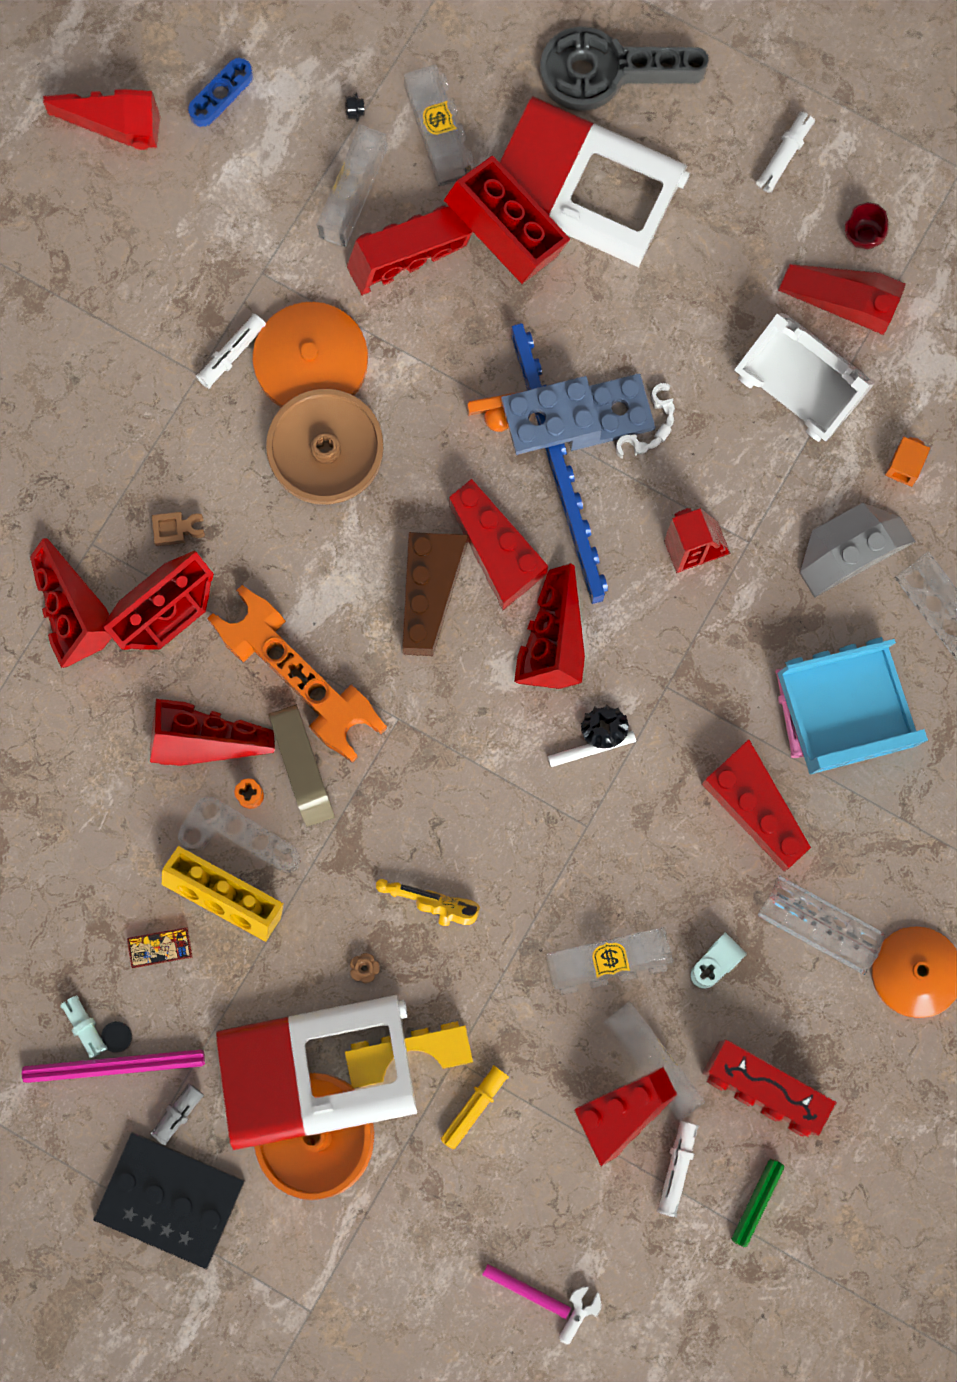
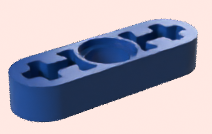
[188,58,253,127]

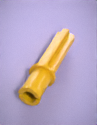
[441,1065,509,1149]

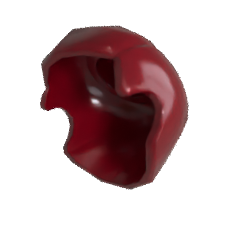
[845,202,889,250]

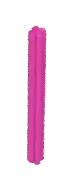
[21,1050,205,1083]

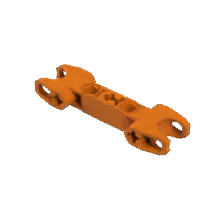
[207,585,387,763]

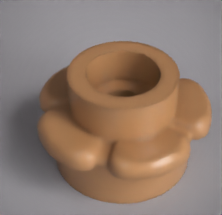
[350,953,380,983]

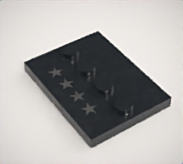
[93,1132,245,1270]

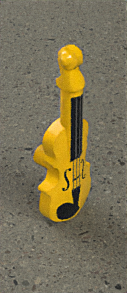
[375,879,480,926]

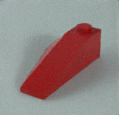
[43,89,160,150]
[778,264,906,335]
[30,538,112,668]
[514,563,585,689]
[150,698,275,766]

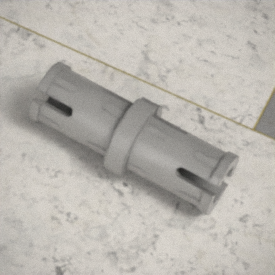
[150,1083,204,1145]

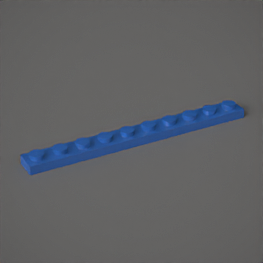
[511,323,608,604]

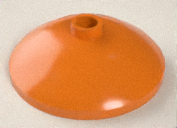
[872,926,957,1018]

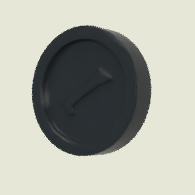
[101,1022,132,1053]

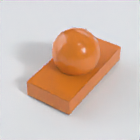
[466,391,523,432]

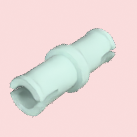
[60,996,107,1058]

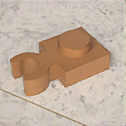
[152,512,205,546]

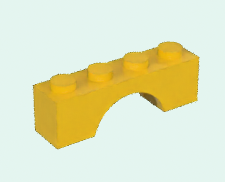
[345,1021,473,1088]

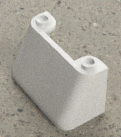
[735,313,875,442]

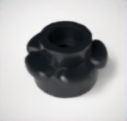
[346,93,365,122]

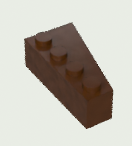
[403,532,468,656]

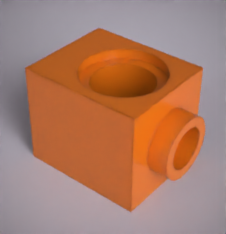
[885,437,930,487]

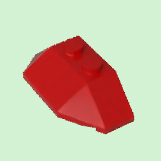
[102,550,214,650]

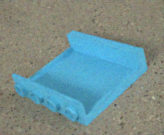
[777,637,928,775]

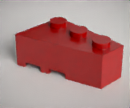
[574,1067,677,1166]

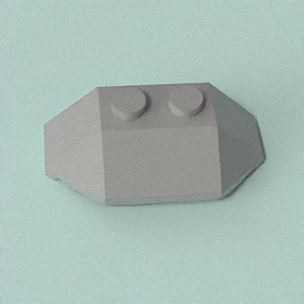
[800,503,916,598]

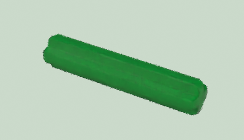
[732,1159,784,1248]

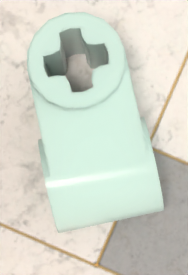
[690,932,747,989]

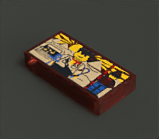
[127,927,193,969]

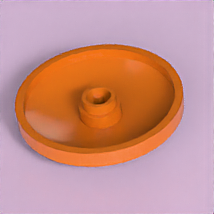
[253,302,368,408]
[254,1073,374,1200]

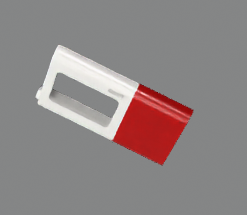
[499,96,690,267]
[216,995,417,1150]

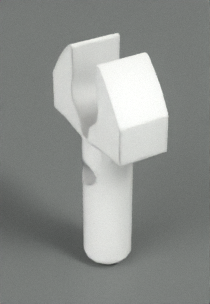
[559,1286,601,1344]

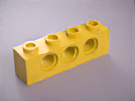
[161,846,284,942]

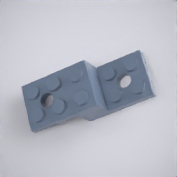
[501,373,655,455]

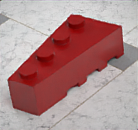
[347,205,473,296]
[449,479,548,611]
[702,739,811,872]

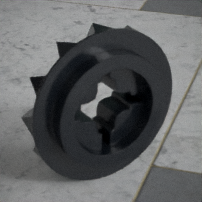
[581,704,629,749]

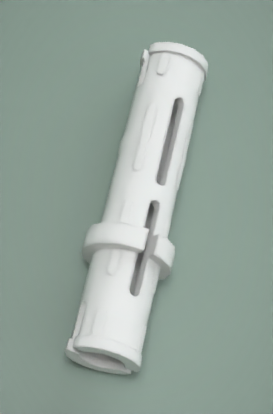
[756,112,815,192]
[196,313,266,389]
[657,1121,699,1217]

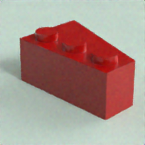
[664,508,731,573]

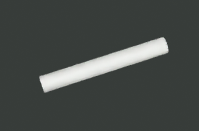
[547,730,636,767]

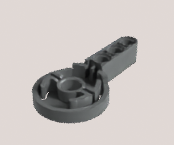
[540,26,709,111]

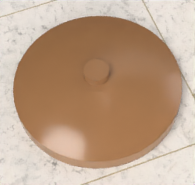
[266,389,384,505]

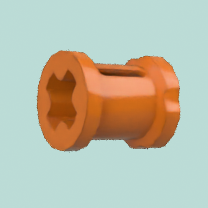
[234,778,264,809]

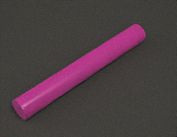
[482,1264,571,1319]

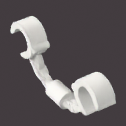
[616,383,675,459]

